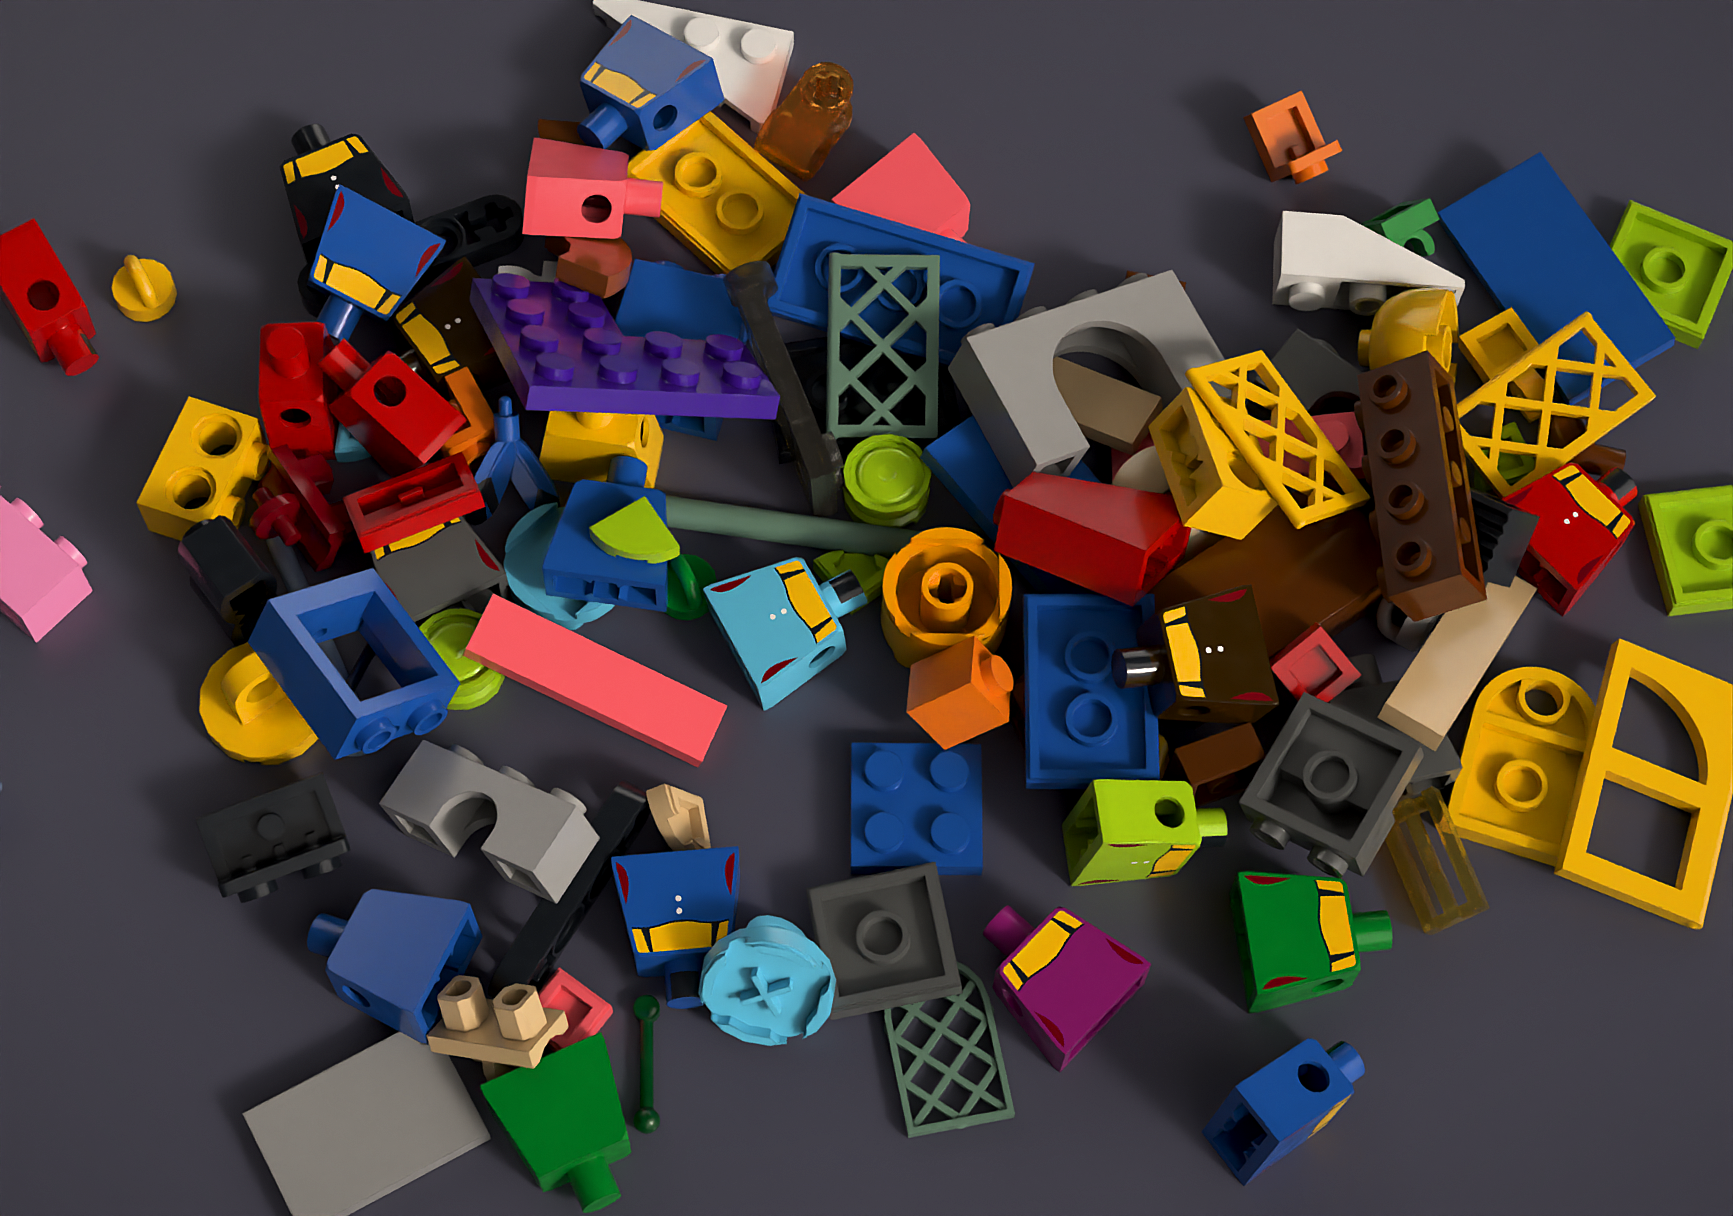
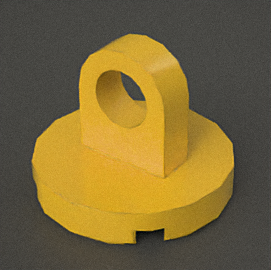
[199,642,319,765]

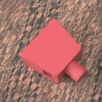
[831,133,970,243]
[522,138,663,239]

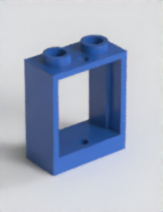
[248,568,460,760]

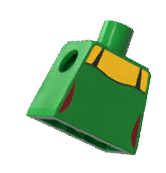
[1229,871,1393,1014]

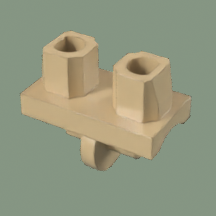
[427,975,569,1081]

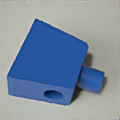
[542,456,668,612]
[307,889,483,1045]

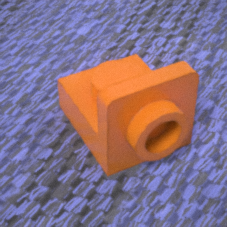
[440,366,496,474]

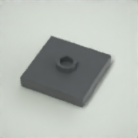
[805,862,963,1020]

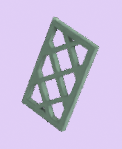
[825,252,940,441]

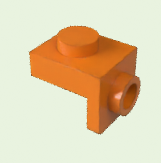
[1243,90,1342,185]

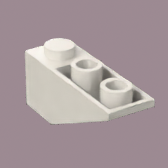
[1272,211,1465,316]

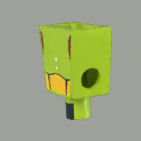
[1062,779,1228,886]

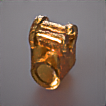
[754,62,853,181]

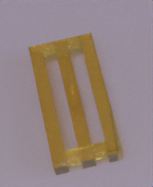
[1385,786,1490,935]

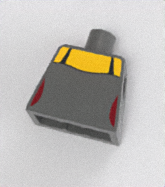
[370,516,512,628]

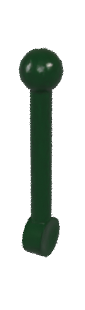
[633,994,660,1134]

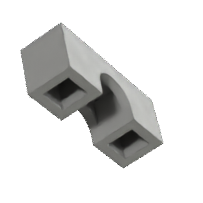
[379,740,600,904]

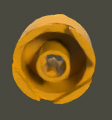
[881,527,1012,668]

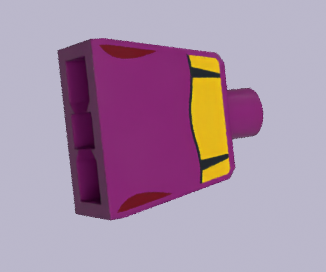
[982,905,1151,1073]

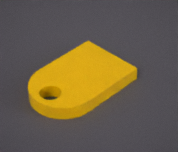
[1439,667,1595,867]

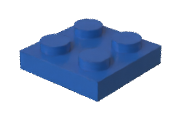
[851,743,983,876]

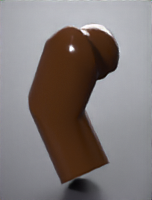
[1548,415,1626,476]

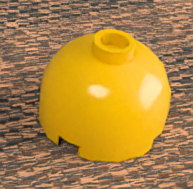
[1358,288,1459,387]

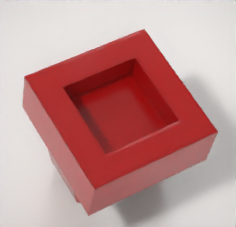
[1269,622,1361,703]

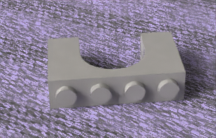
[948,270,1231,488]

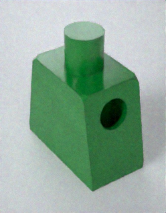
[480,1032,632,1213]

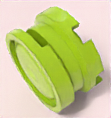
[843,434,931,528]
[419,609,505,710]

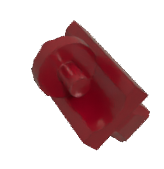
[249,444,358,572]

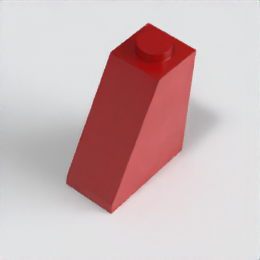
[993,472,1191,607]

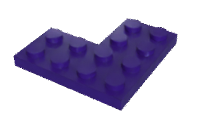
[469,273,780,419]

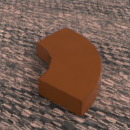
[544,236,632,298]

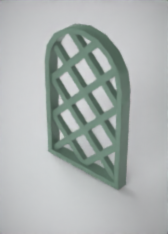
[884,961,1015,1138]

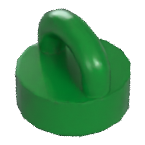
[664,553,717,621]

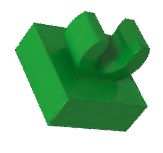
[1360,198,1440,257]

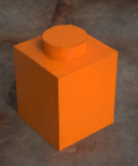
[906,636,1014,750]

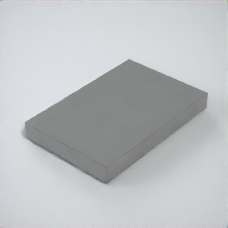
[242,1032,491,1216]

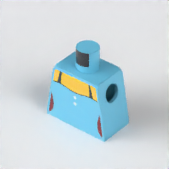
[703,557,867,711]

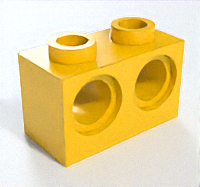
[1148,387,1278,540]
[136,396,270,541]

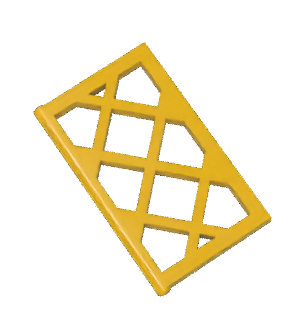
[1457,311,1656,499]
[1185,350,1371,529]

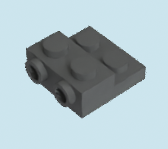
[1239,692,1424,878]

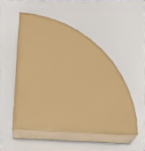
[646,783,711,851]

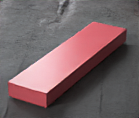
[463,594,727,768]

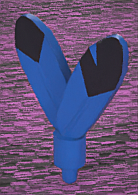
[465,396,560,526]

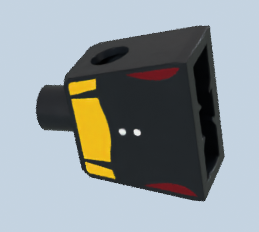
[279,124,414,264]

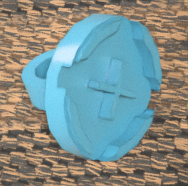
[698,915,836,1046]

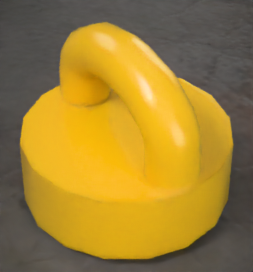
[111,255,177,322]

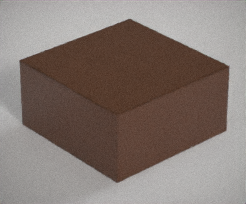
[1166,722,1266,808]

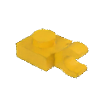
[1458,307,1544,423]

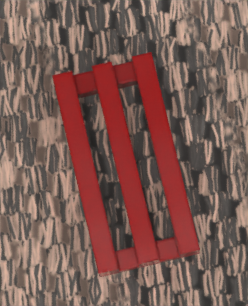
[342,452,486,553]

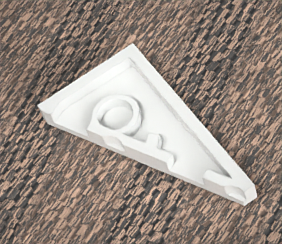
[593,0,794,137]

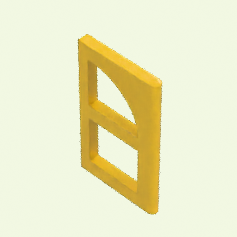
[1554,638,1733,929]

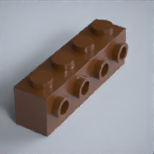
[1354,350,1487,622]

